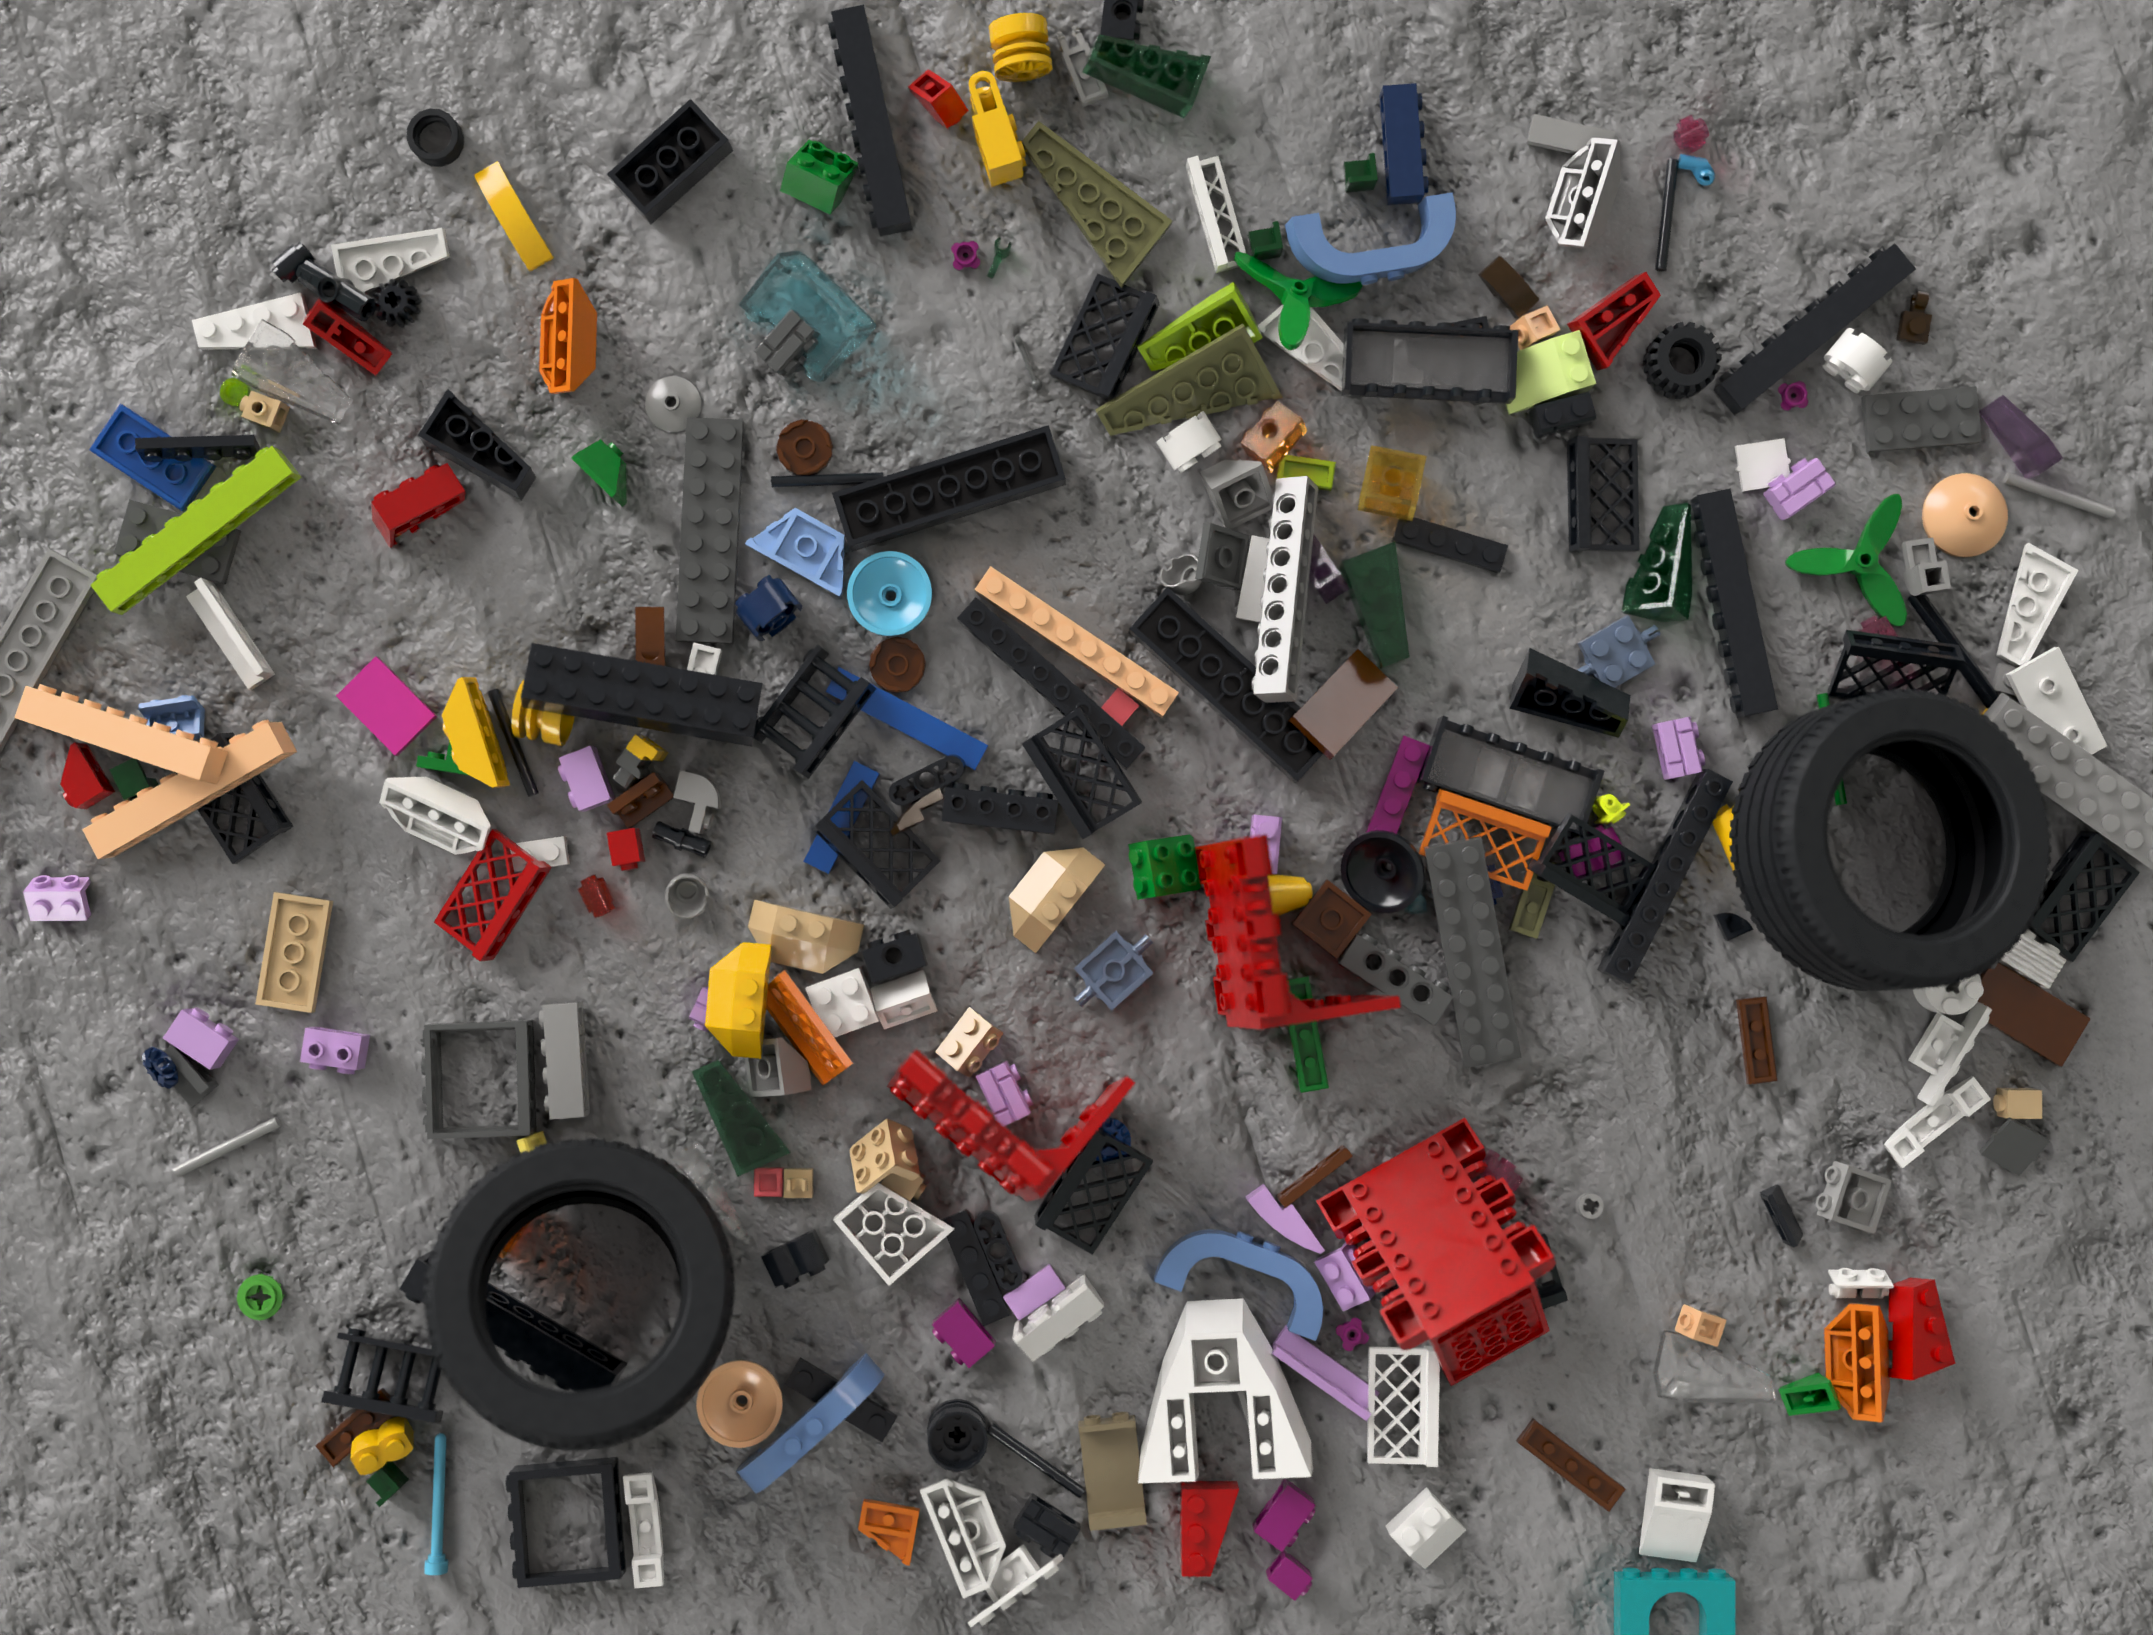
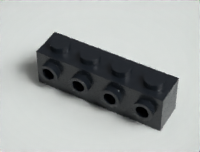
[942,783,1058,835]

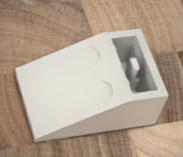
[1639,1468,1715,1562]

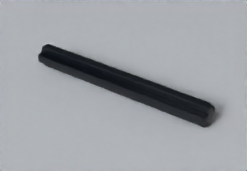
[1908,595,1999,708]

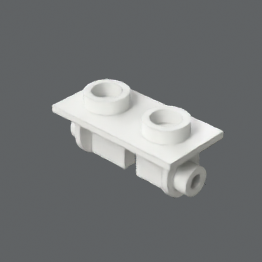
[1828,1268,1894,1299]

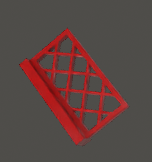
[434,829,552,962]

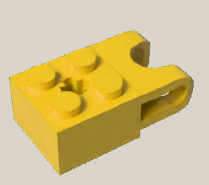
[969,71,1027,187]

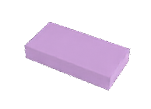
[1003,1264,1066,1321]

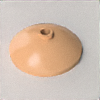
[1922,473,2008,558]
[696,1360,783,1448]

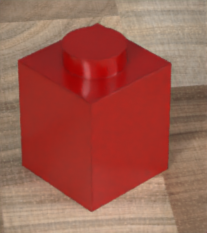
[607,828,645,871]

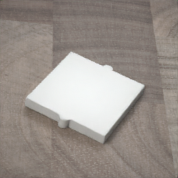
[1735,438,1791,492]

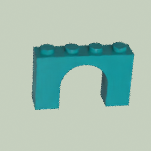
[1614,1567,1735,1635]

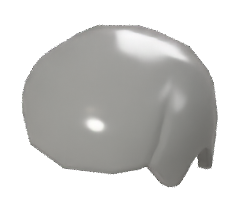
[1160,554,1202,596]
[665,874,709,919]

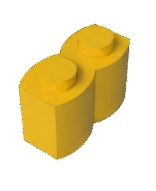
[350,1416,414,1475]

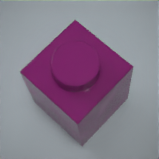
[1266,1550,1313,1601]

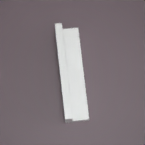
[1186,156,1246,273]
[186,578,275,690]

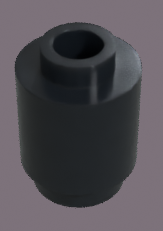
[272,242,316,284]

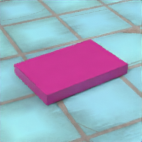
[336,656,438,756]

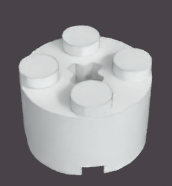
[1822,328,1892,393]
[1156,411,1222,473]
[1913,974,1983,1015]

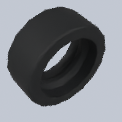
[406,108,464,167]

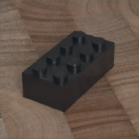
[607,99,733,225]

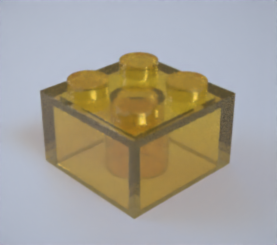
[1357,445,1427,521]

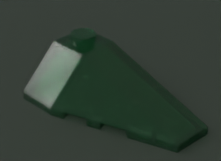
[1621,503,1692,622]

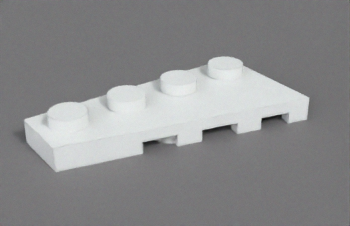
[331,228,450,294]
[192,292,317,350]
[1258,304,1344,391]
[1996,543,2079,667]

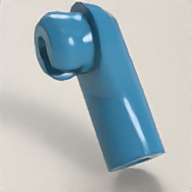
[1678,154,1715,186]

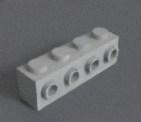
[539,1001,590,1119]

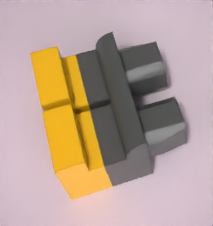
[612,734,669,789]

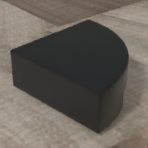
[1713,913,1753,941]

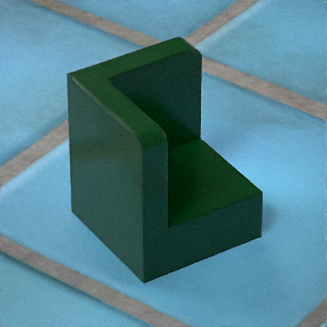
[1343,153,1378,193]
[1248,221,1283,261]
[109,758,159,801]
[366,1461,409,1507]

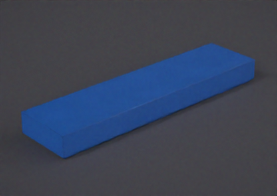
[803,761,880,874]

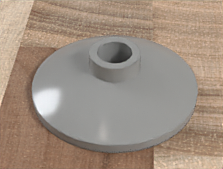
[645,376,701,432]

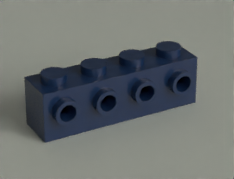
[1379,83,1429,205]

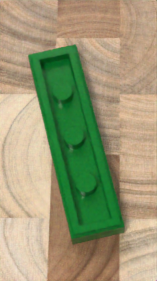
[1288,976,1329,1093]

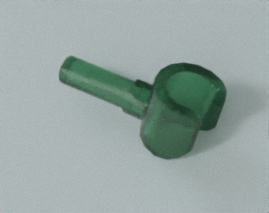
[987,237,1011,279]

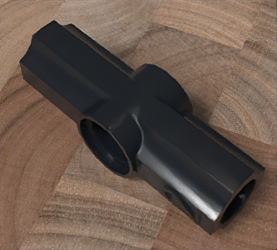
[296,259,377,321]

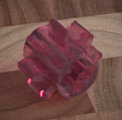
[1673,115,1709,153]

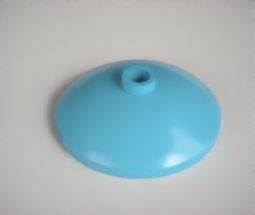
[847,551,932,636]

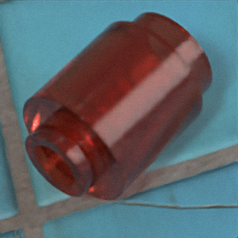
[577,874,616,919]

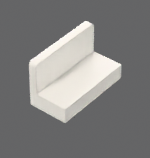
[871,970,937,1029]

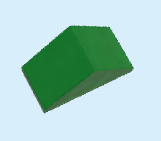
[1778,1372,1841,1416]

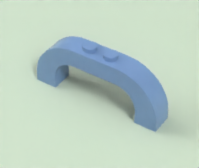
[1285,192,1456,285]
[1153,1229,1323,1341]
[736,1353,885,1493]

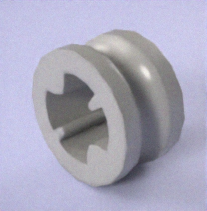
[1575,1193,1604,1219]

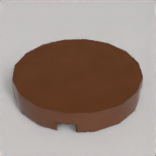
[776,420,833,475]
[869,637,926,693]

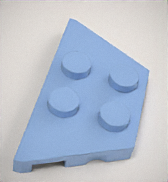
[745,508,845,598]

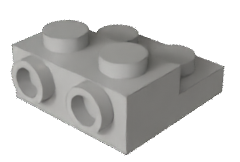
[1816,1161,1892,1234]

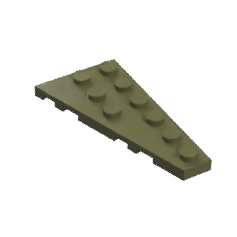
[1022,121,1172,288]
[1095,324,1283,436]

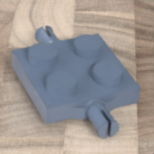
[1577,615,1661,688]
[1074,931,1153,1011]

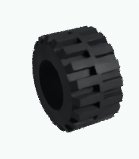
[1643,322,1722,399]

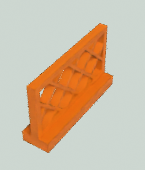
[1418,788,1552,891]
[766,970,853,1086]

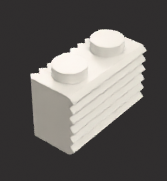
[1999,930,2066,989]

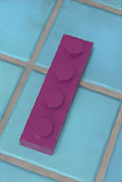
[1366,735,1430,834]

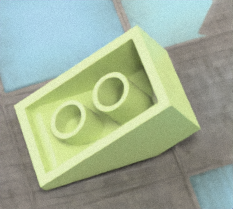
[1506,330,1596,415]

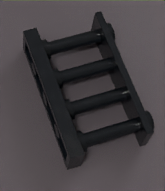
[753,644,876,779]
[321,1328,443,1423]

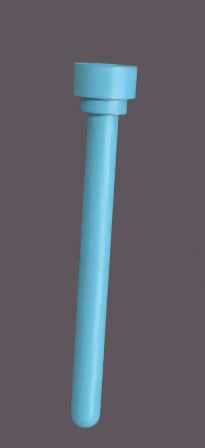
[424,1433,448,1575]

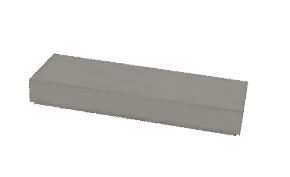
[1526,114,1615,154]

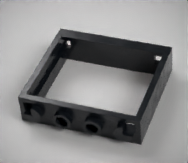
[505,1457,626,1588]

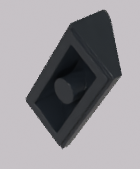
[1760,1184,1803,1248]

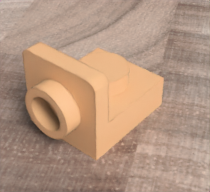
[1510,305,1561,350]
[1675,1304,1727,1347]

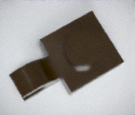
[1896,291,1932,345]

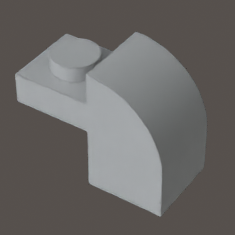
[1902,538,1951,596]
[673,770,722,834]

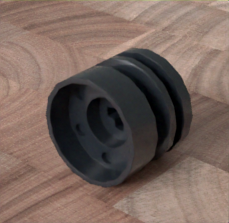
[927,1399,988,1472]

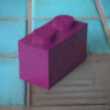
[932,1298,996,1368]
[1252,1478,1316,1552]

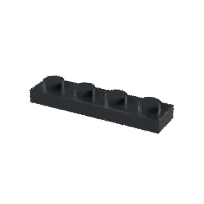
[135,435,259,462]
[1391,513,1508,574]
[941,1209,1010,1326]
[785,1357,898,1442]

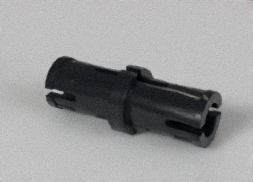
[652,821,712,858]

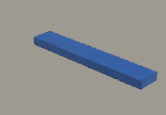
[826,667,988,770]

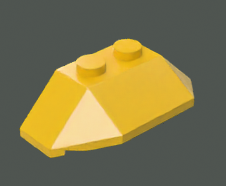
[442,677,510,788]
[705,942,772,1059]

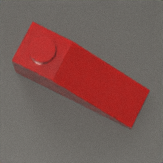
[303,298,392,376]

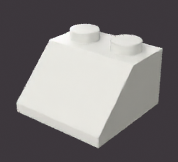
[1386,1487,1466,1569]

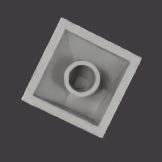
[1200,460,1273,529]
[745,1037,811,1097]

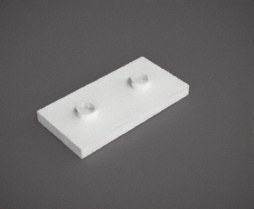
[2006,647,2107,755]

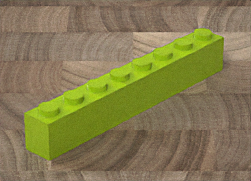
[90,446,302,615]

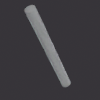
[2003,472,2116,519]
[173,1117,281,1178]

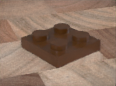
[1292,879,1372,959]

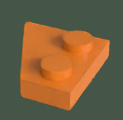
[858,1498,920,1566]

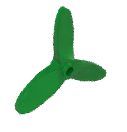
[1234,252,1363,350]
[1785,494,1907,627]

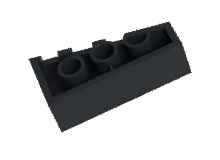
[418,389,536,501]
[1509,648,1631,738]

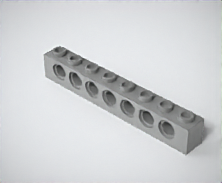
[1252,476,1318,702]

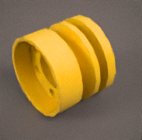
[989,13,1052,82]
[511,680,575,746]

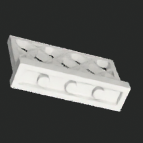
[1367,1346,1440,1467]

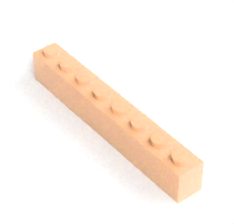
[975,566,1179,718]
[15,684,228,784]
[82,720,297,859]

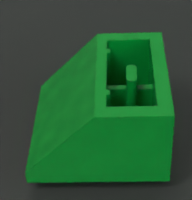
[780,140,859,215]

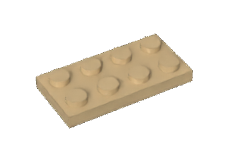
[255,892,333,1013]

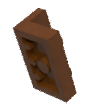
[607,772,674,828]

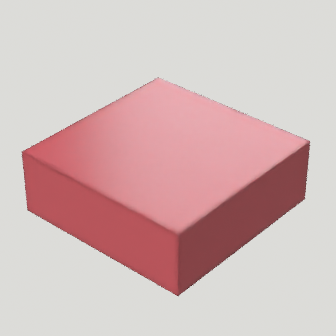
[1101,688,1140,726]
[754,1167,784,1197]

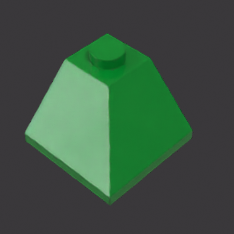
[571,439,627,507]

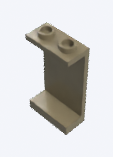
[1078,1412,1147,1531]

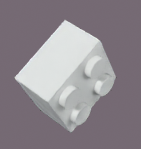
[805,967,880,1038]

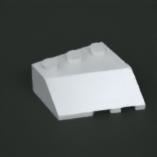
[833,1183,955,1286]
[1013,1274,1104,1361]

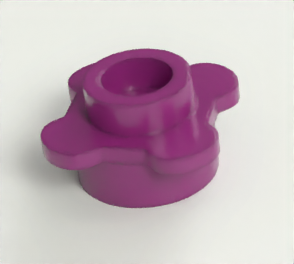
[951,241,980,271]
[1778,381,1809,411]
[1335,1317,1369,1351]

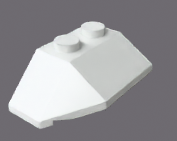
[379,777,491,855]
[920,1478,1006,1599]

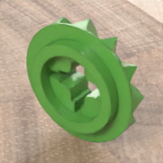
[237,1273,285,1320]

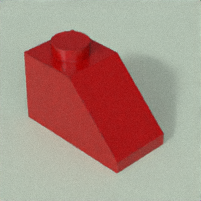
[908,69,969,129]
[60,742,115,809]

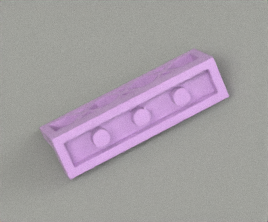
[1271,1325,1379,1421]

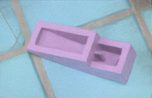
[1245,1184,1325,1254]

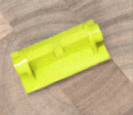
[1592,794,1630,825]

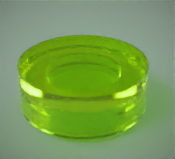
[220,378,251,407]

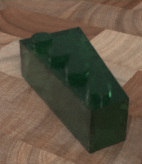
[1082,34,1211,118]
[1339,542,1410,670]
[692,1059,791,1176]

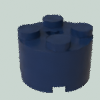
[735,575,802,641]

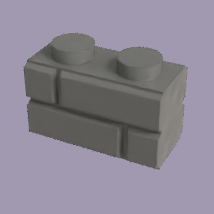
[754,309,820,376]

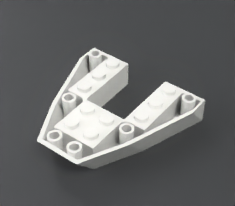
[1138,1298,1313,1483]

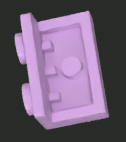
[23,875,91,921]
[1314,1242,1376,1311]

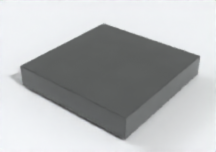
[1195,523,1249,590]

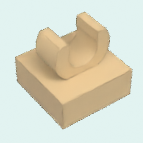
[784,1168,813,1198]

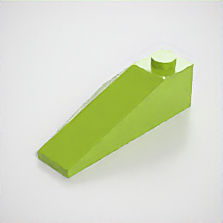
[1137,282,1263,371]

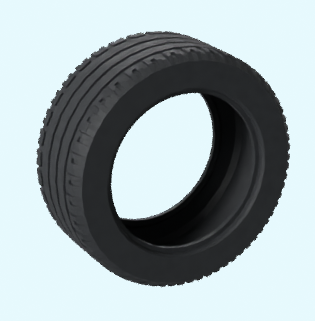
[1729,689,2052,991]
[424,1138,735,1451]

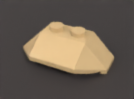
[1009,848,1105,953]
[748,900,864,974]

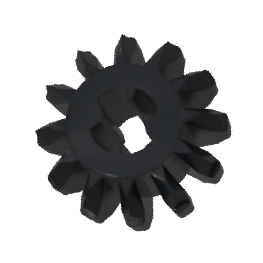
[373,279,422,328]

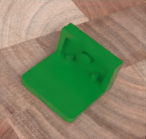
[1128,835,1201,900]

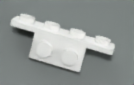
[1908,1002,1992,1107]
[968,1544,1064,1627]

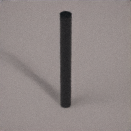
[1655,158,1679,272]
[771,472,884,488]
[487,689,539,797]
[987,1423,1086,1498]

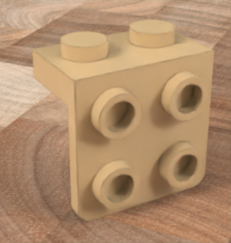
[850,1119,920,1194]

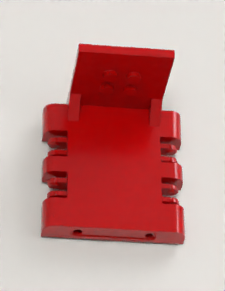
[1195,835,1401,1029]
[887,1049,1135,1202]
[1316,1118,1556,1386]

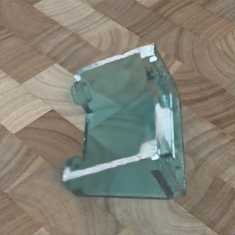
[739,251,876,383]

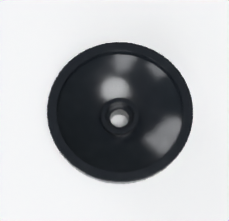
[1341,830,1425,913]

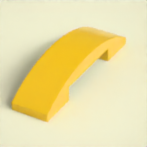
[474,161,554,272]

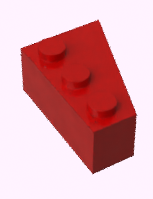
[1567,272,1661,371]
[371,463,465,548]
[1888,1278,1956,1381]
[1180,1481,1239,1577]

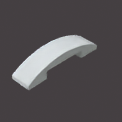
[1884,1076,1991,1168]
[623,1472,664,1588]

